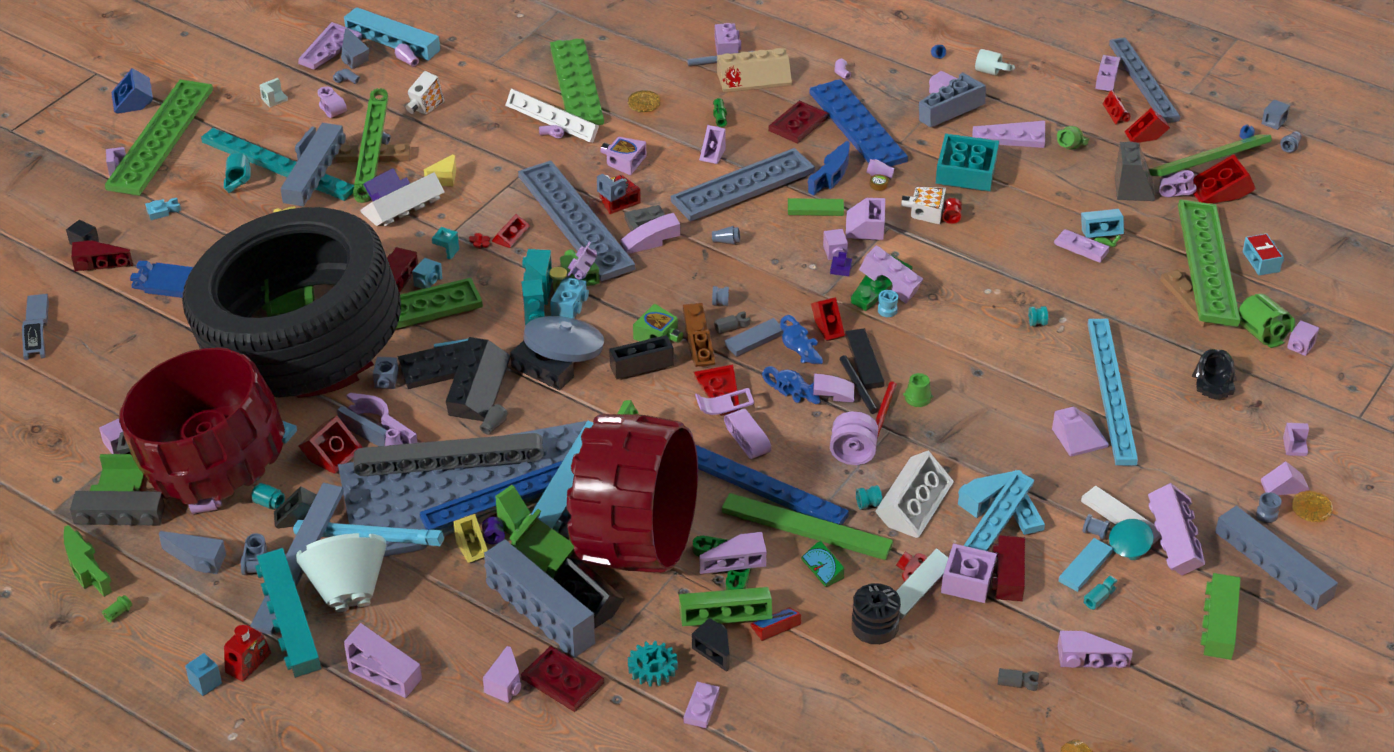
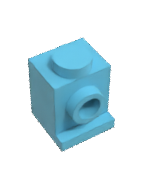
[412,258,443,289]

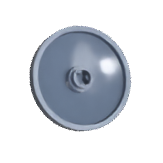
[523,316,604,362]

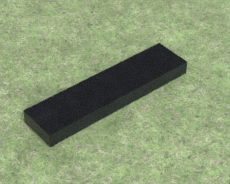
[845,328,885,389]

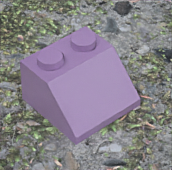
[941,544,997,603]

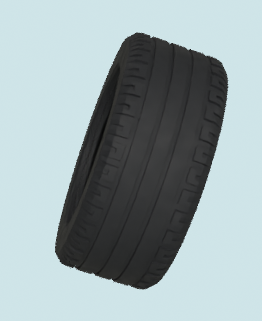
[182,207,401,397]

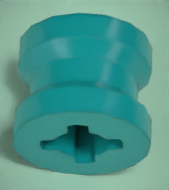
[1028,306,1048,326]

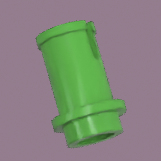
[102,595,132,623]

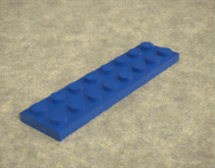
[809,79,908,167]

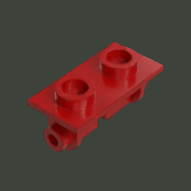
[1103,90,1131,125]

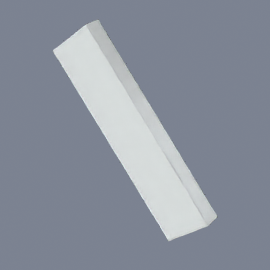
[1081,486,1161,545]

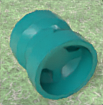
[856,485,882,510]

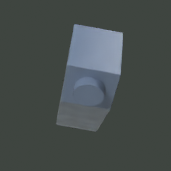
[159,531,226,574]

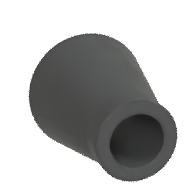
[480,404,508,435]

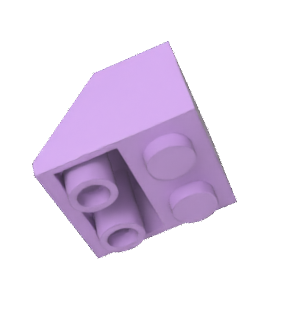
[845,198,885,240]

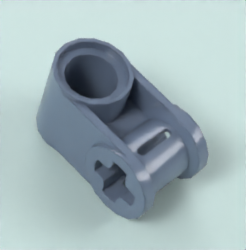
[241,533,268,575]

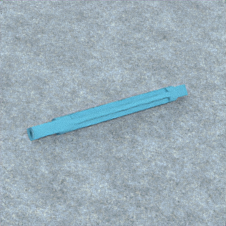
[293,520,445,546]

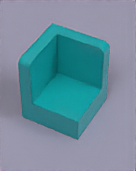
[432,227,460,260]

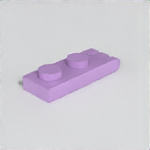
[1054,229,1109,262]

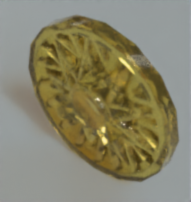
[628,90,661,112]
[1292,490,1333,522]

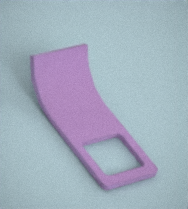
[695,388,754,415]

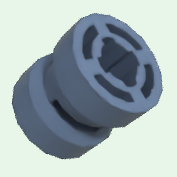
[1256,492,1282,523]

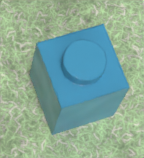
[185,653,222,696]

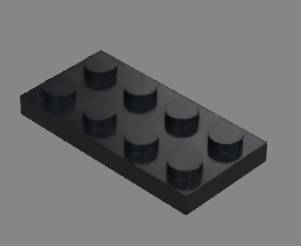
[397,340,468,389]

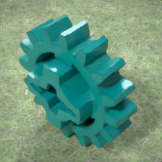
[628,641,678,687]

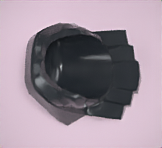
[1192,349,1237,399]

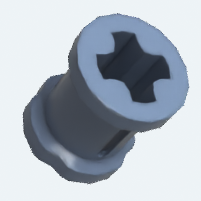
[1082,514,1110,540]

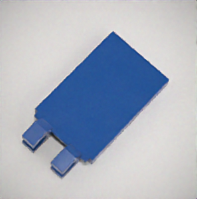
[130,261,193,298]

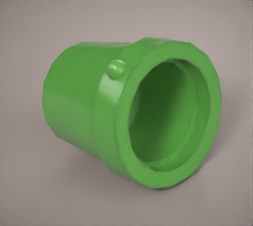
[903,373,933,407]

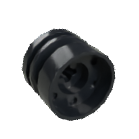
[851,583,901,645]

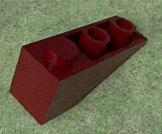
[71,240,133,271]

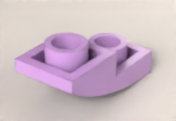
[813,374,854,402]

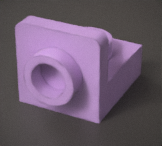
[106,147,126,176]

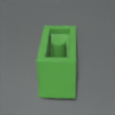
[495,485,531,535]

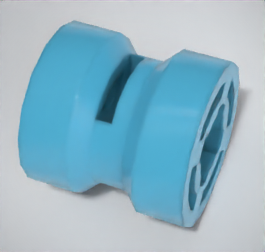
[878,290,898,317]

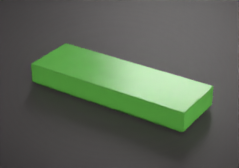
[788,198,844,216]

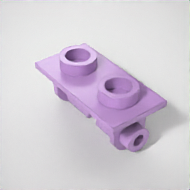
[567,241,597,280]

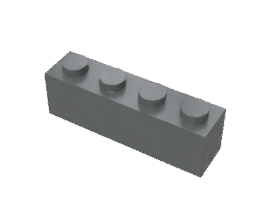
[70,491,165,526]

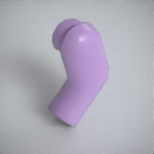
[539,125,564,138]

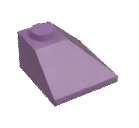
[1052,407,1109,457]

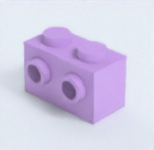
[715,23,741,55]

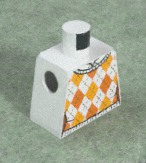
[406,71,444,114]
[901,187,946,224]

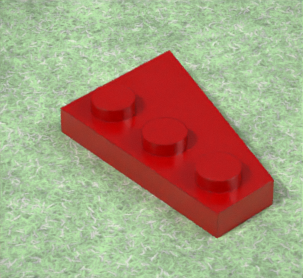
[694,364,741,416]

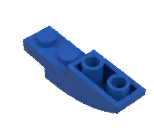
[808,141,850,195]

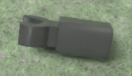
[714,311,750,334]
[997,668,1039,691]

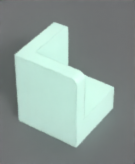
[259,78,288,107]

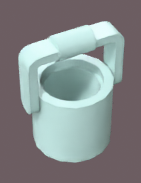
[975,49,1015,76]

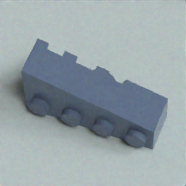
[919,72,986,127]

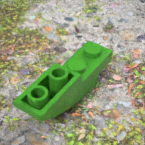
[64,525,112,597]

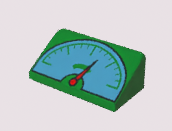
[801,541,845,587]

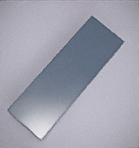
[725,318,783,357]
[337,406,387,446]

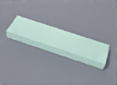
[897,548,948,619]

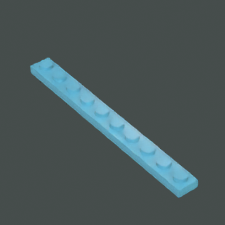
[1087,319,1138,465]

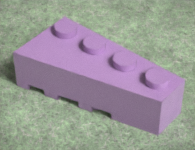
[1148,483,1205,575]

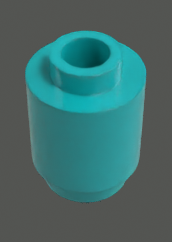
[251,483,285,510]

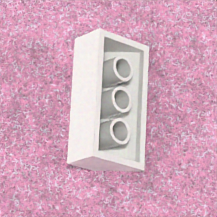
[360,172,444,226]
[875,450,954,538]

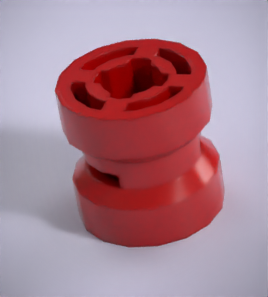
[942,198,962,224]

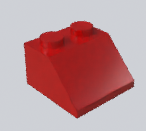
[298,416,363,474]

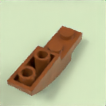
[683,303,716,367]

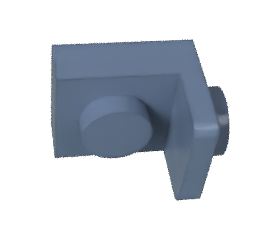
[597,173,626,202]

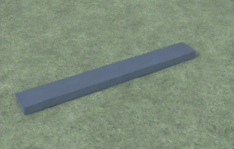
[1109,37,1180,123]
[250,483,344,635]

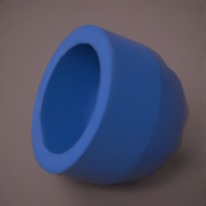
[931,45,946,59]
[1239,124,1255,139]

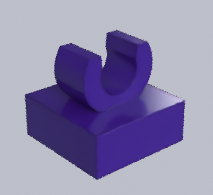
[830,252,852,276]

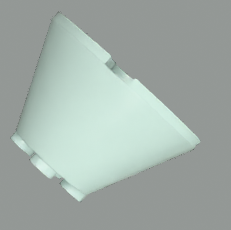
[296,533,387,612]

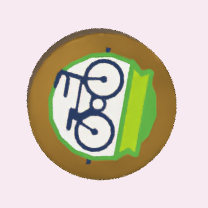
[870,174,888,191]

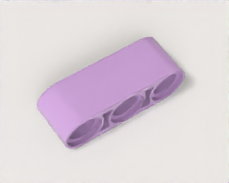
[724,409,771,459]

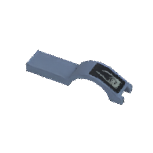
[22,294,49,360]

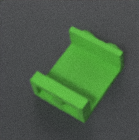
[261,279,314,317]
[90,454,144,491]
[509,509,575,579]

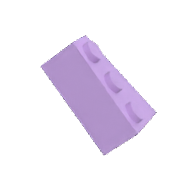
[344,623,422,698]

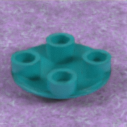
[1109,519,1154,560]

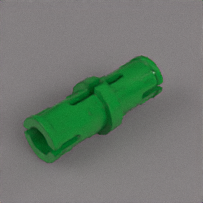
[713,98,727,128]

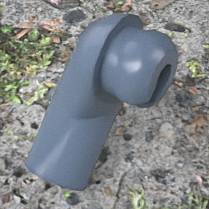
[333,69,360,84]

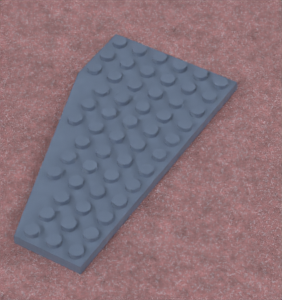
[338,421,587,557]

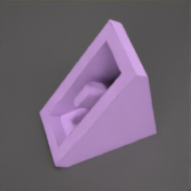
[699,125,726,164]
[1261,461,1309,495]

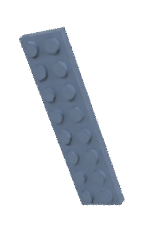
[671,148,815,221]

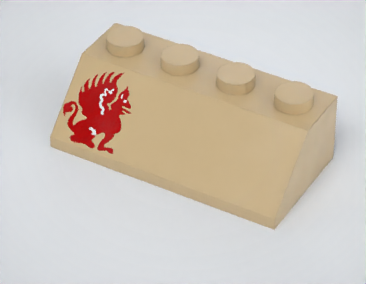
[717,48,792,92]

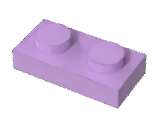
[684,682,719,728]

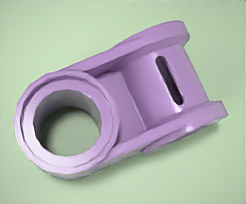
[318,86,347,118]
[1159,170,1197,197]

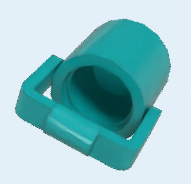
[224,153,251,193]

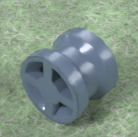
[712,286,729,306]

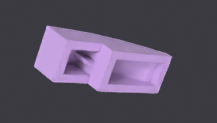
[1095,55,1120,91]
[620,213,680,254]

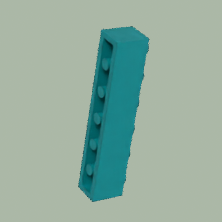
[255,548,322,678]

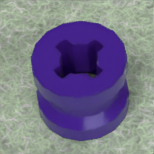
[482,517,505,545]

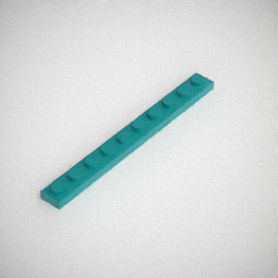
[201,128,354,201]

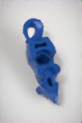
[780,315,823,364]
[762,366,820,404]

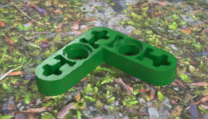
[692,535,752,590]

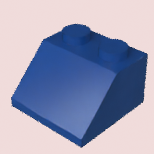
[111,68,153,114]

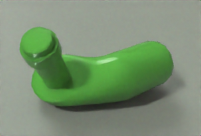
[1094,235,1121,247]

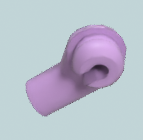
[835,58,851,80]

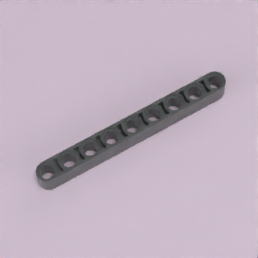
[353,433,544,476]

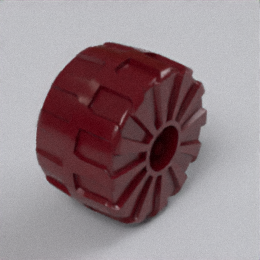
[119,347,285,505]
[566,414,698,573]

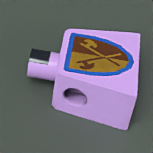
[600,137,646,175]

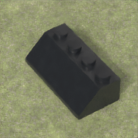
[445,337,511,421]

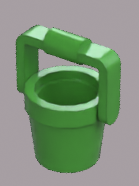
[1057,126,1090,150]

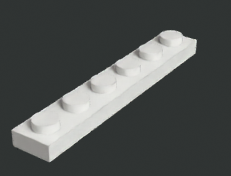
[505,89,599,143]

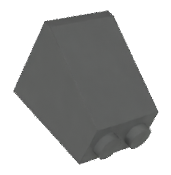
[1115,142,1155,201]

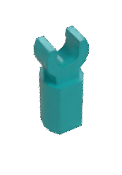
[1084,575,1118,610]

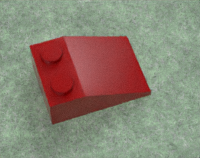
[1193,154,1256,204]

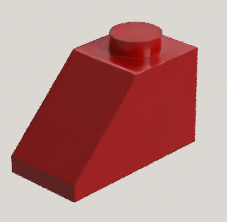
[1124,108,1170,143]
[811,297,845,340]

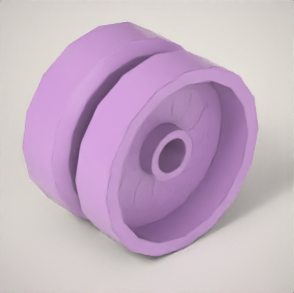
[830,411,878,465]

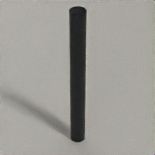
[839,355,878,414]

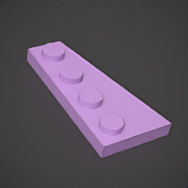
[299,22,362,70]
[972,121,1045,148]

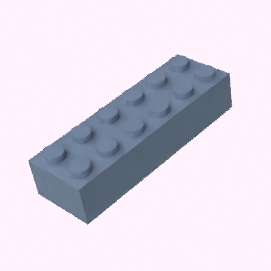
[484,539,595,658]

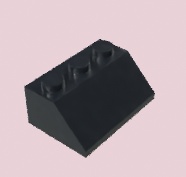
[553,557,624,629]

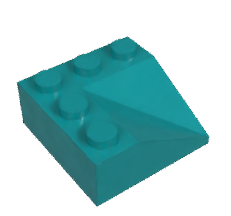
[935,133,999,191]

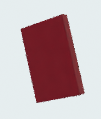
[768,100,828,144]
[521,646,604,712]

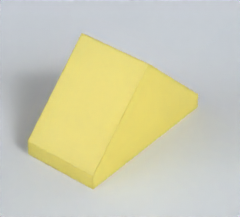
[424,154,456,186]
[454,514,488,563]

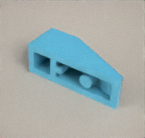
[958,470,1022,518]

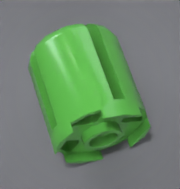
[1238,294,1295,348]

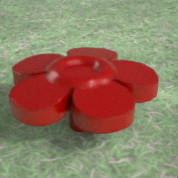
[469,233,490,248]

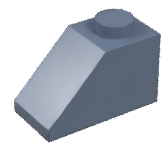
[341,28,369,69]

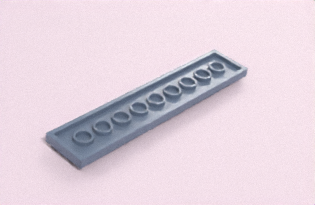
[518,161,635,281]

